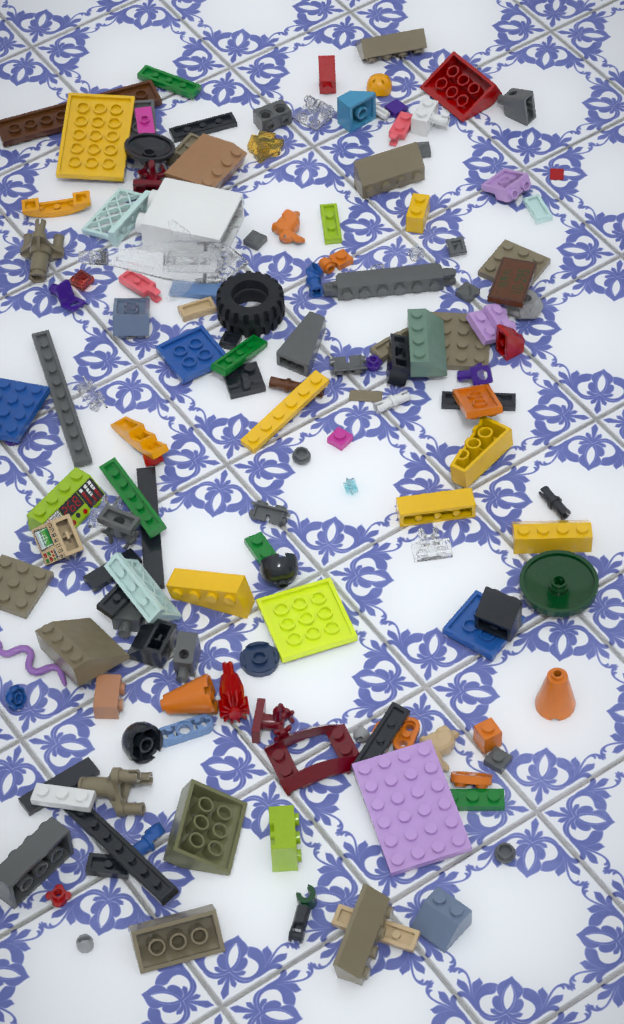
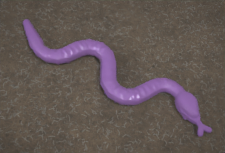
[0,641,67,686]

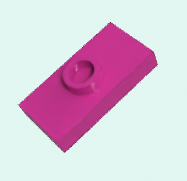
[134,106,155,133]

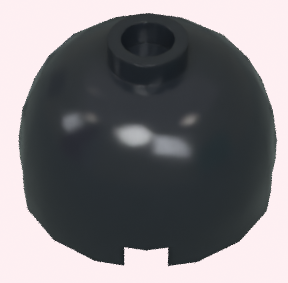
[259,553,298,588]
[121,721,163,764]

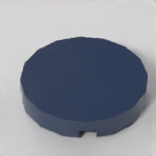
[240,641,279,677]

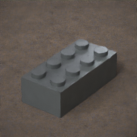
[0,816,74,910]

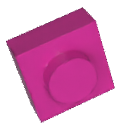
[327,427,353,451]

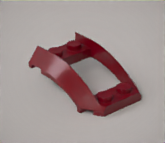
[264,724,359,796]

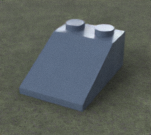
[112,298,150,338]

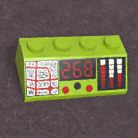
[27,467,107,530]

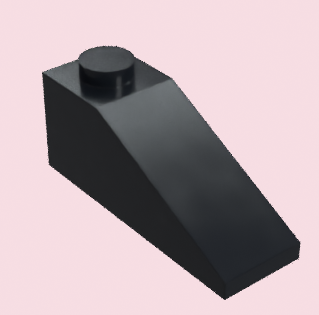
[386,333,410,387]

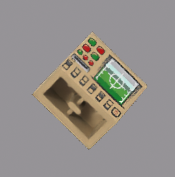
[31,514,84,566]

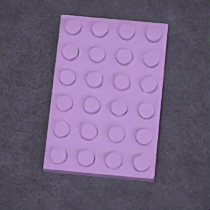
[352,739,472,877]

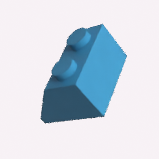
[337,91,376,133]

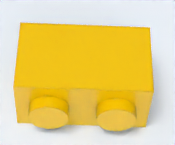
[406,193,430,234]

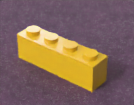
[396,488,476,527]

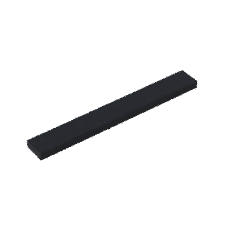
[136,467,165,589]
[63,808,179,906]

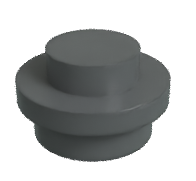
[292,447,311,464]
[494,842,516,863]

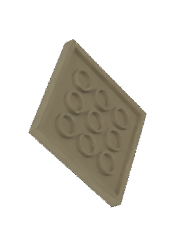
[432,312,490,372]

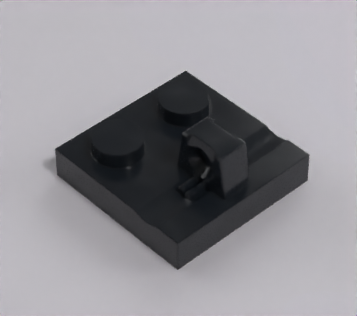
[222,361,266,399]

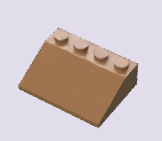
[164,133,247,189]

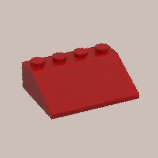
[420,51,502,123]

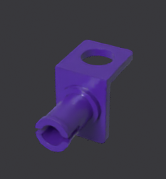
[49,279,86,312]
[457,363,493,386]

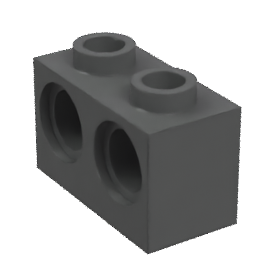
[253,99,292,134]

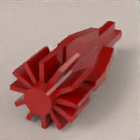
[218,661,250,724]

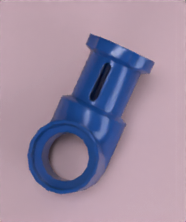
[306,262,324,298]
[132,822,165,856]

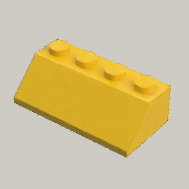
[511,520,593,554]

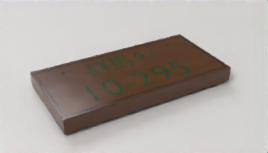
[487,257,537,308]

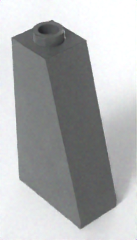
[276,311,326,377]

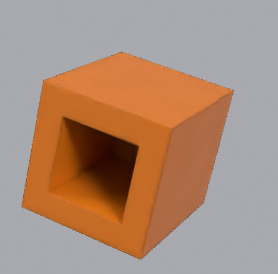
[473,717,502,754]

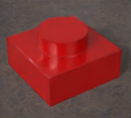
[142,454,164,467]

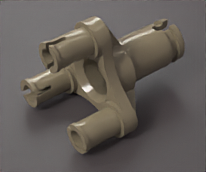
[20,219,65,283]
[78,767,153,817]

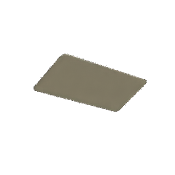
[349,390,383,402]

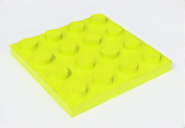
[256,577,358,663]

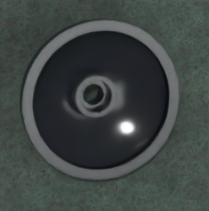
[124,133,175,164]

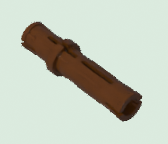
[269,376,325,398]

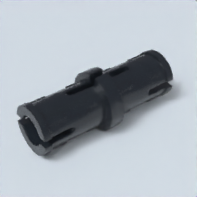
[538,486,571,520]

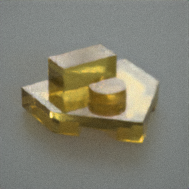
[247,130,284,163]

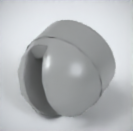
[353,725,371,743]
[76,934,94,953]

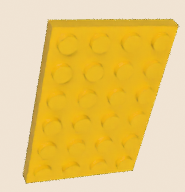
[56,92,135,182]

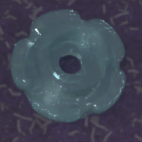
[343,477,358,495]

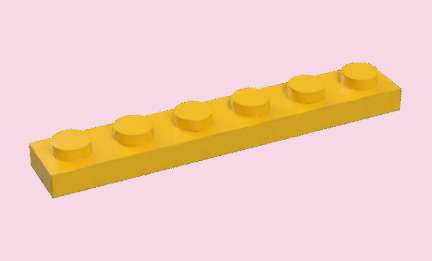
[240,370,330,454]

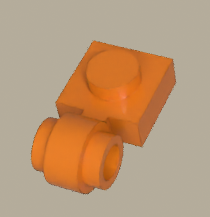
[318,249,353,274]

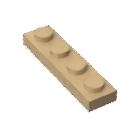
[331,904,421,953]

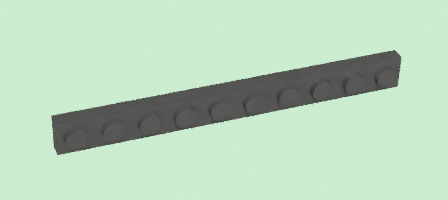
[31,330,92,468]

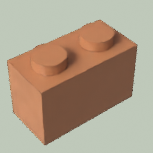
[93,674,126,719]

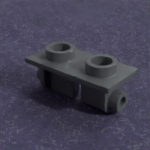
[329,354,367,375]
[249,500,291,526]

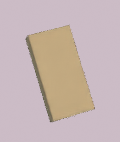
[177,296,217,322]

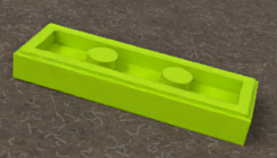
[320,203,342,245]

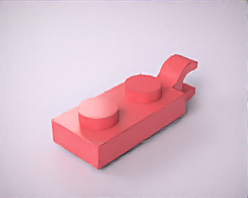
[389,111,413,146]
[118,268,162,303]

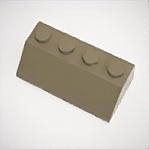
[355,28,427,62]
[354,142,425,199]
[333,883,394,986]
[128,904,225,974]

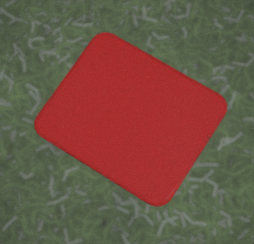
[550,168,564,180]

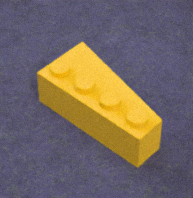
[450,416,513,488]
[166,568,255,619]

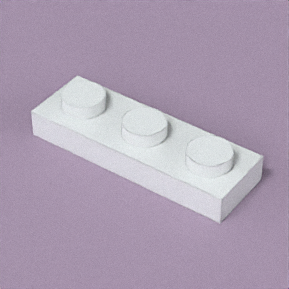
[30,783,97,812]

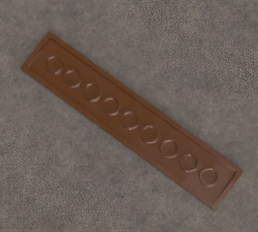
[0,80,162,147]

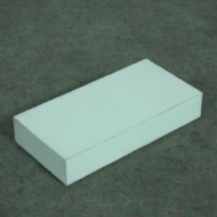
[523,194,553,225]

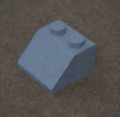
[410,887,472,953]

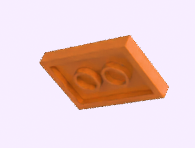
[452,384,503,420]

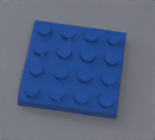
[0,378,51,443]

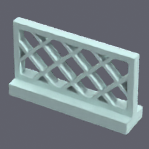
[81,188,151,247]
[104,552,182,624]

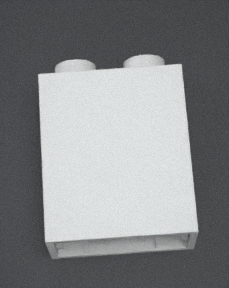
[135,177,245,265]

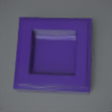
[384,99,408,119]

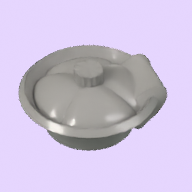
[506,289,543,319]

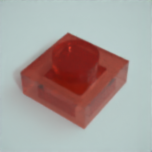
[69,270,95,292]

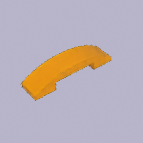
[21,191,91,218]

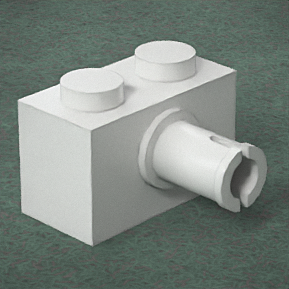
[411,97,450,137]

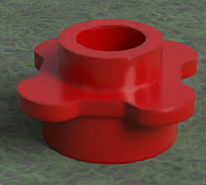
[45,884,71,907]

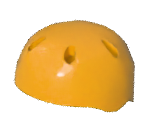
[366,73,392,96]

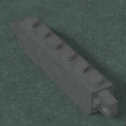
[323,263,456,301]

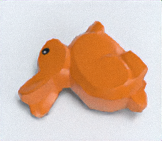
[271,209,305,243]

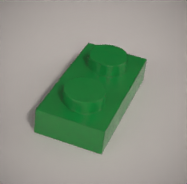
[244,532,277,564]

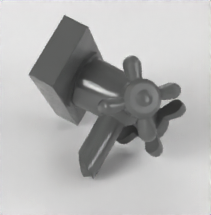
[97,505,141,549]

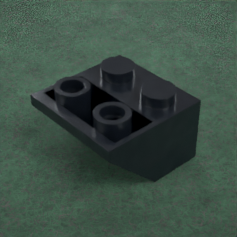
[475,586,523,642]
[127,619,178,669]

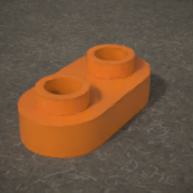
[393,717,420,751]
[450,771,493,789]

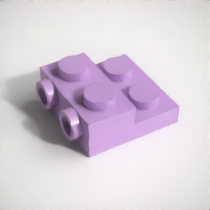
[481,168,531,202]
[465,303,517,345]

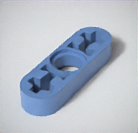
[159,714,214,748]

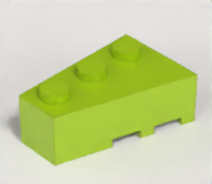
[268,805,302,872]

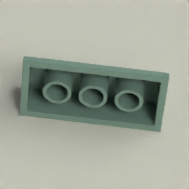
[407,308,447,377]

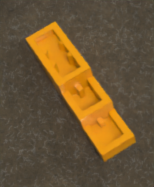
[111,416,169,460]

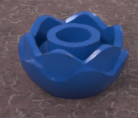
[4,685,27,710]

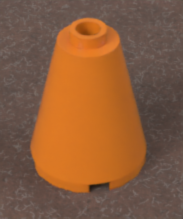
[535,668,576,721]
[160,674,218,715]

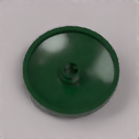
[519,550,599,617]

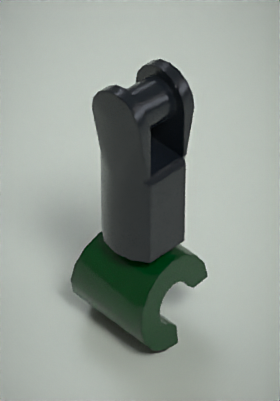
[288,884,317,944]

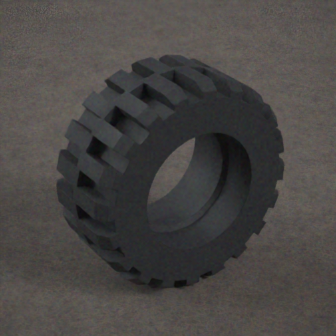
[216,271,285,338]

